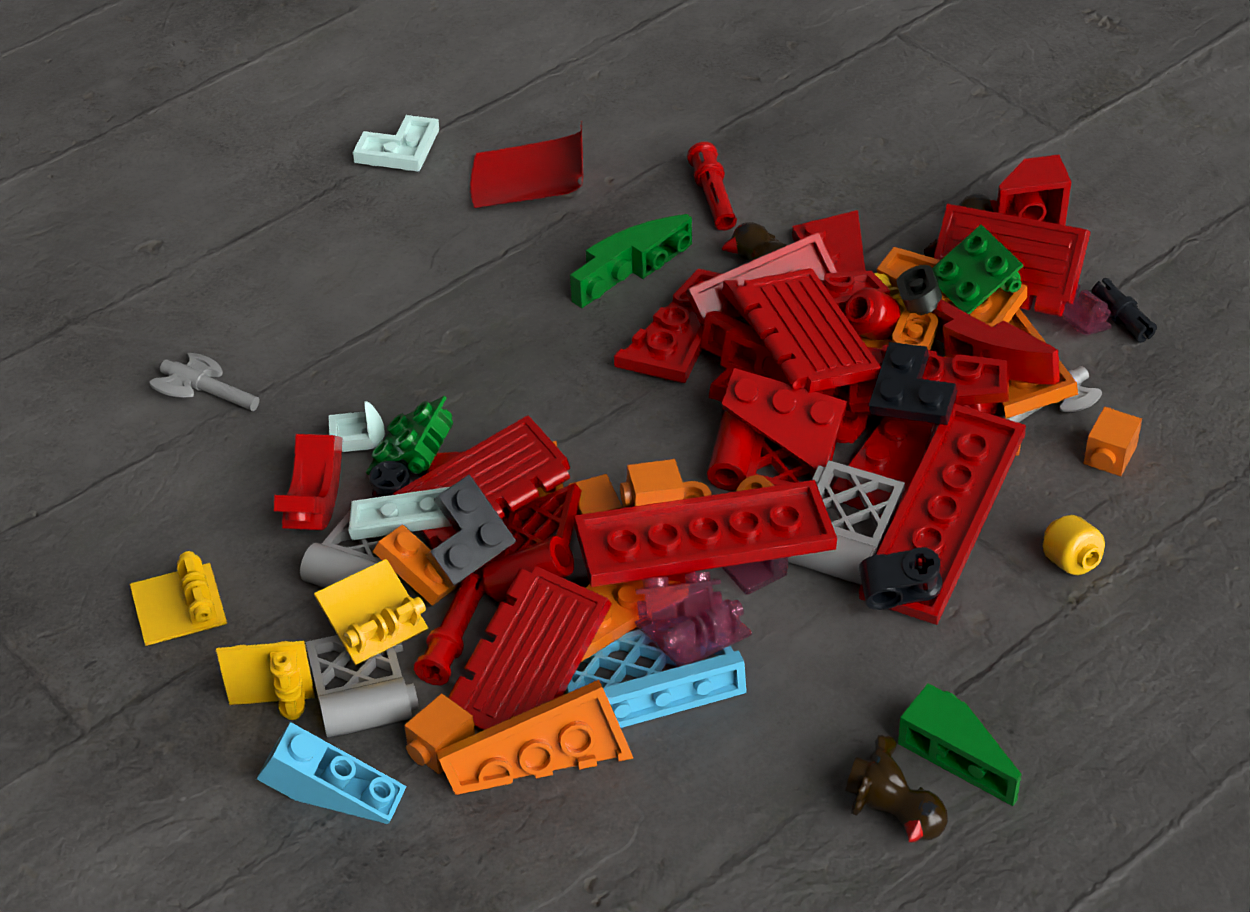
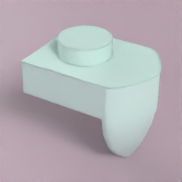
[329,401,385,452]

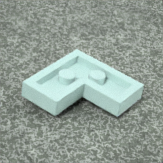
[353,115,439,172]

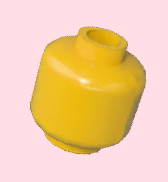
[1043,514,1105,576]

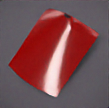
[470,121,584,208]

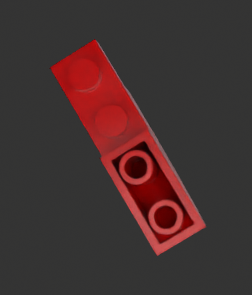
[932,299,1060,385]
[701,310,840,398]

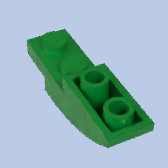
[570,214,692,308]

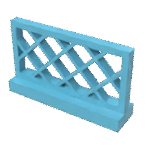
[565,610,747,728]

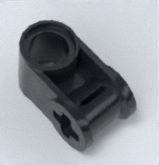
[859,547,942,610]

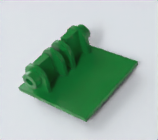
[932,225,1024,314]
[366,396,453,475]

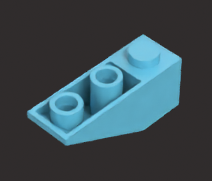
[257,722,407,824]

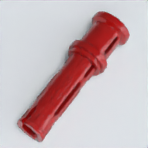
[687,142,737,231]
[414,573,485,685]

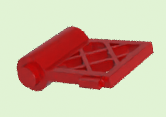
[707,411,836,499]
[482,483,582,602]

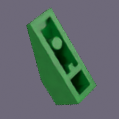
[898,683,1022,806]

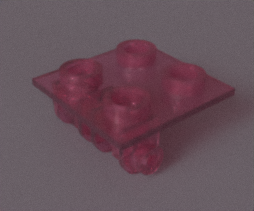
[635,588,752,667]

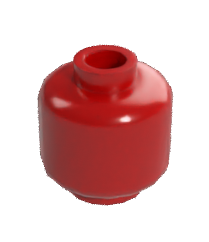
[844,287,901,340]

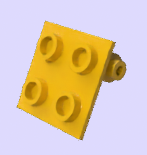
[130,551,227,646]
[314,559,428,665]
[216,641,315,720]

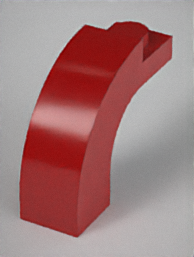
[274,434,343,530]

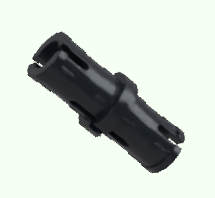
[1091,278,1157,343]

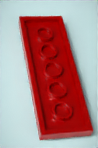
[859,403,1026,625]
[574,480,837,587]

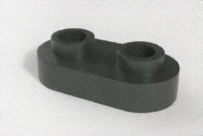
[896,265,942,315]

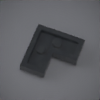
[869,342,957,425]
[426,474,516,589]

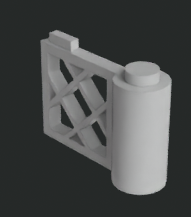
[785,460,905,585]
[300,498,428,588]
[306,635,419,738]

